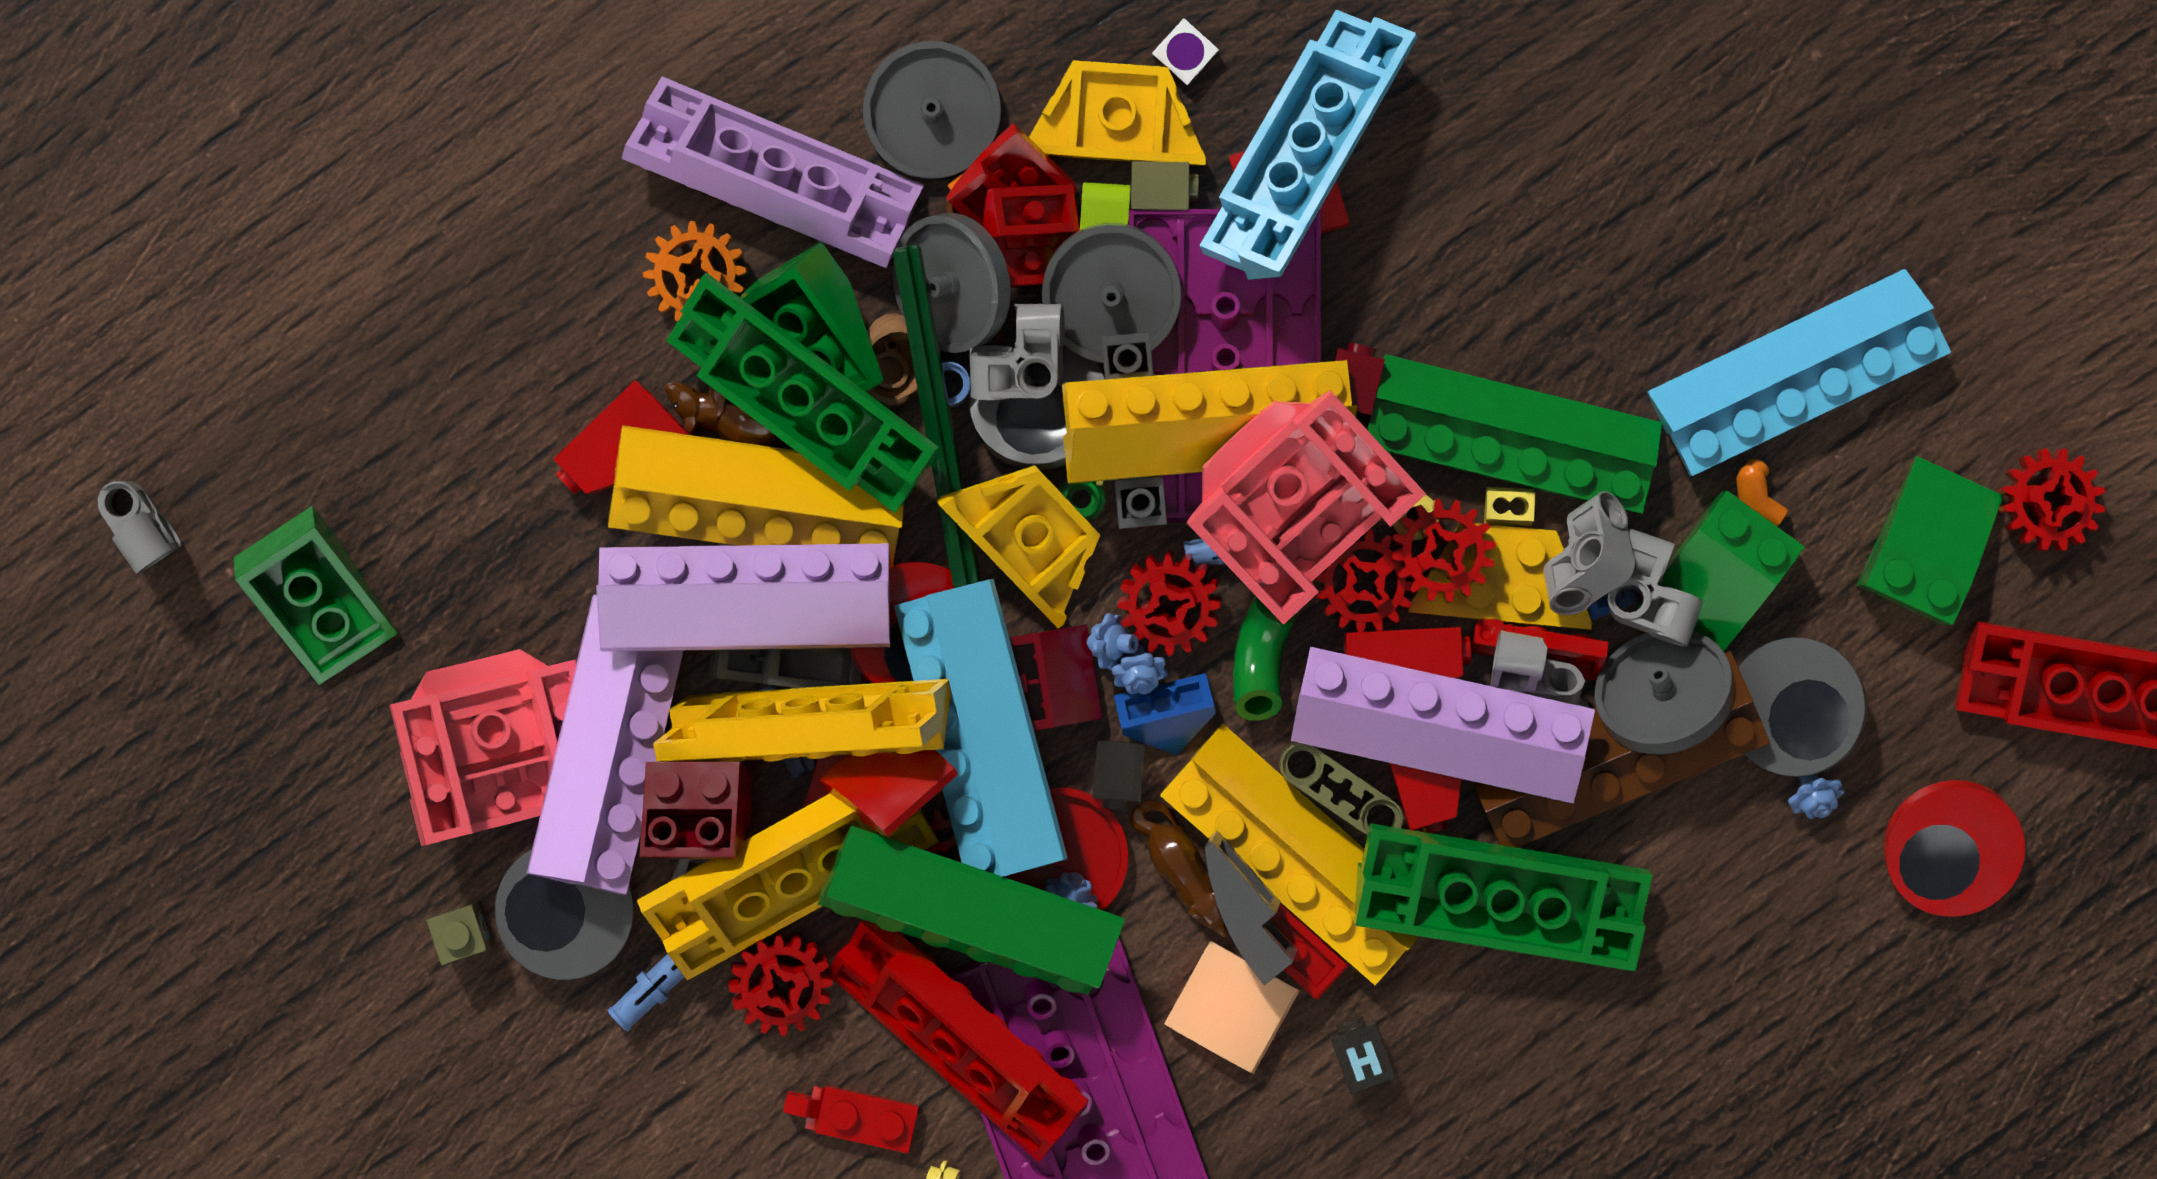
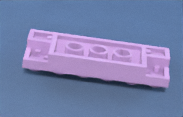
[622,77,924,268]
[596,543,890,651]
[527,595,684,895]
[1291,647,1595,803]

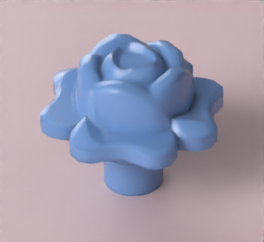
[1087,613,1139,670]
[1112,645,1168,695]
[1788,774,1845,819]
[1044,872,1098,908]

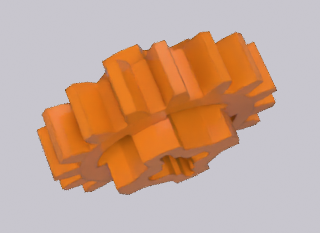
[643,221,748,322]

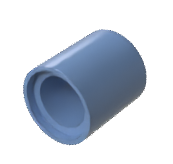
[942,362,971,407]

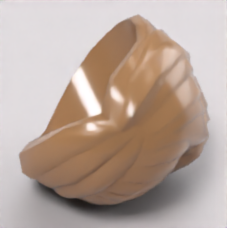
[866,314,918,408]

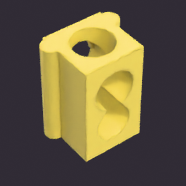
[1484,487,1535,527]

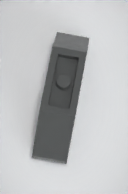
[1101,332,1167,529]

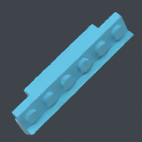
[1200,10,1418,280]
[1647,269,1951,477]
[894,579,1068,877]

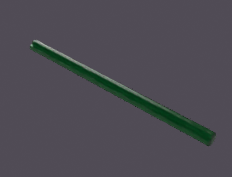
[893,245,981,588]

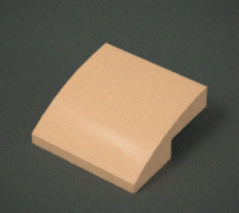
[1164,941,1300,1074]

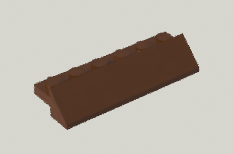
[1473,651,1770,848]

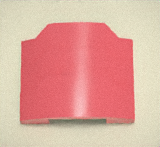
[1187,390,1426,625]
[389,649,576,846]

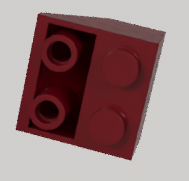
[1009,625,1102,731]
[639,762,753,859]

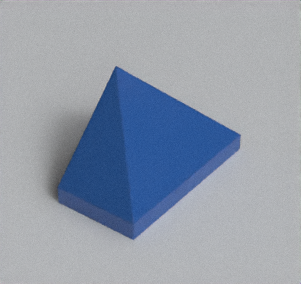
[1114,673,1216,756]

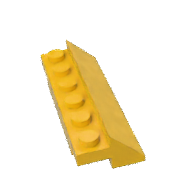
[1062,360,1357,483]
[608,425,904,567]
[653,679,951,762]
[1160,723,1419,985]
[637,794,939,981]

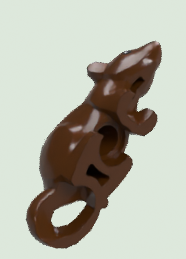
[664,382,784,447]
[1130,800,1228,938]

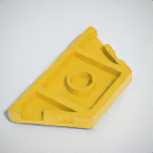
[1029,60,1206,167]
[937,465,1100,629]
[1408,523,1592,630]

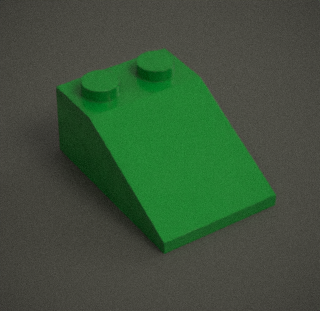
[739,242,884,392]
[1856,456,2003,625]
[1636,491,1805,652]
[233,506,398,685]

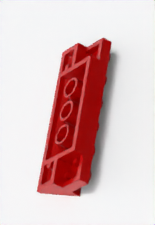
[1954,621,2157,749]
[827,920,1089,1163]

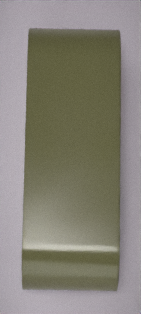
[1279,742,1403,835]

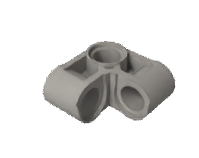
[970,304,1065,400]
[98,481,182,575]
[1543,491,1635,615]
[1608,528,1703,647]
[1490,630,1585,705]

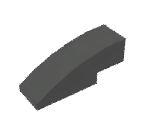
[708,648,862,688]
[1205,830,1298,986]

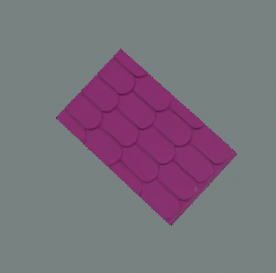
[1129,208,1321,523]
[944,911,1209,1179]

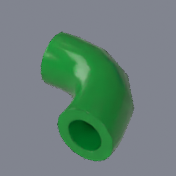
[1232,595,1299,721]

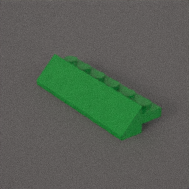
[666,273,939,513]
[1367,354,1662,514]
[1354,823,1653,972]
[818,826,1125,995]

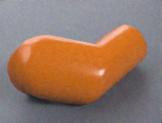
[1736,458,1788,527]

